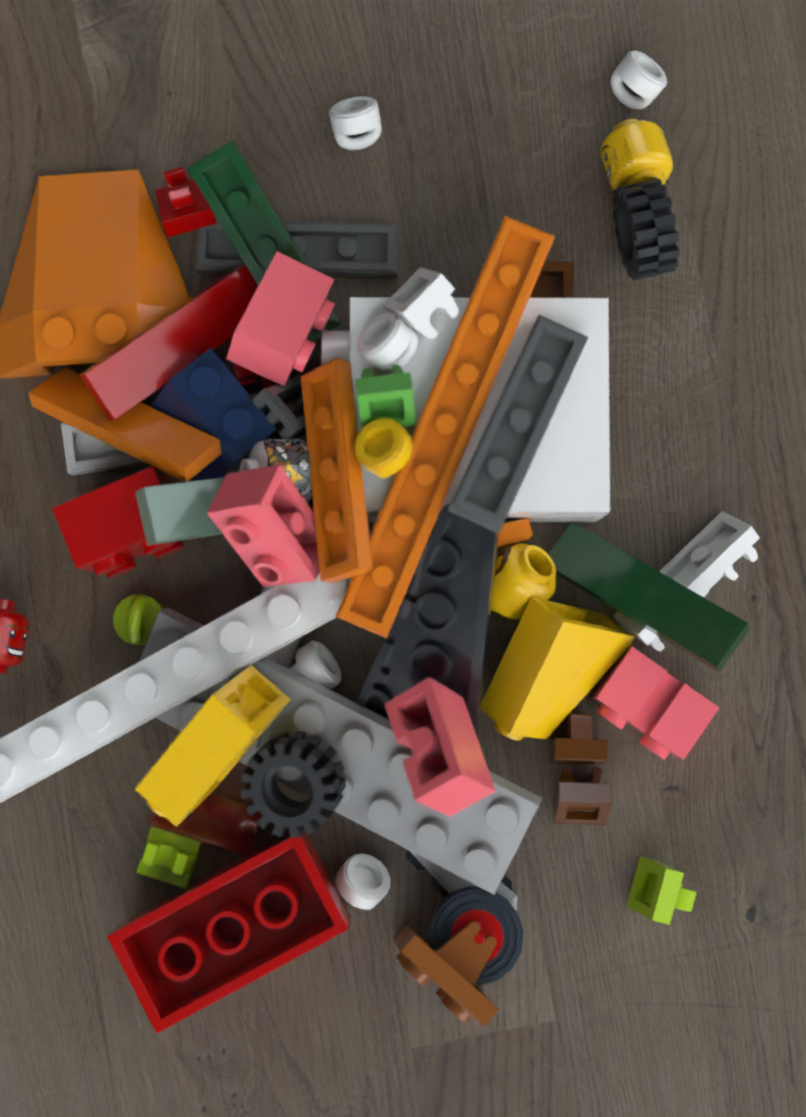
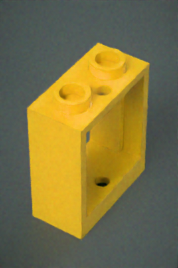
[135,665,291,827]

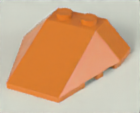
[0,169,191,378]

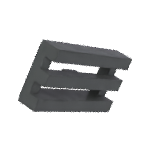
[252,373,306,439]

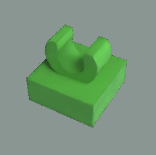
[355,364,416,428]

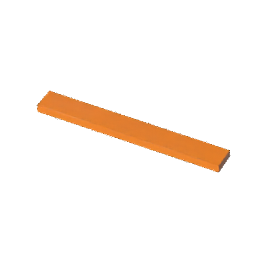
[335,216,555,638]

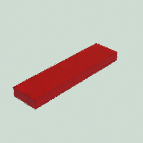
[79,264,258,420]

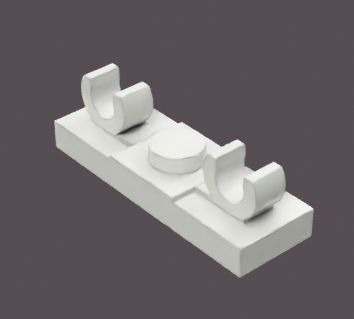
[613,511,760,651]

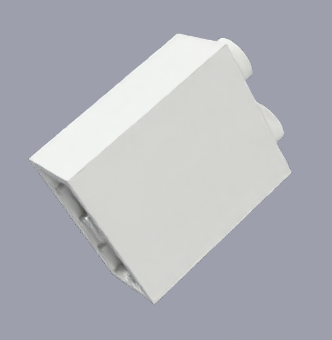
[321,297,610,523]

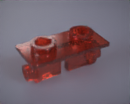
[148,795,262,857]

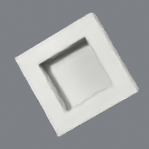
[383,267,459,339]

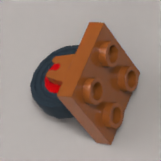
[393,886,524,1027]

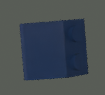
[150,348,282,482]

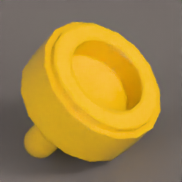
[354,417,413,479]

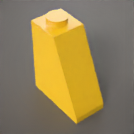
[480,597,635,741]

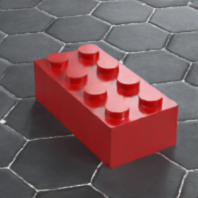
[107,831,352,1034]

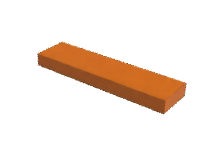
[301,358,373,583]
[28,367,222,482]

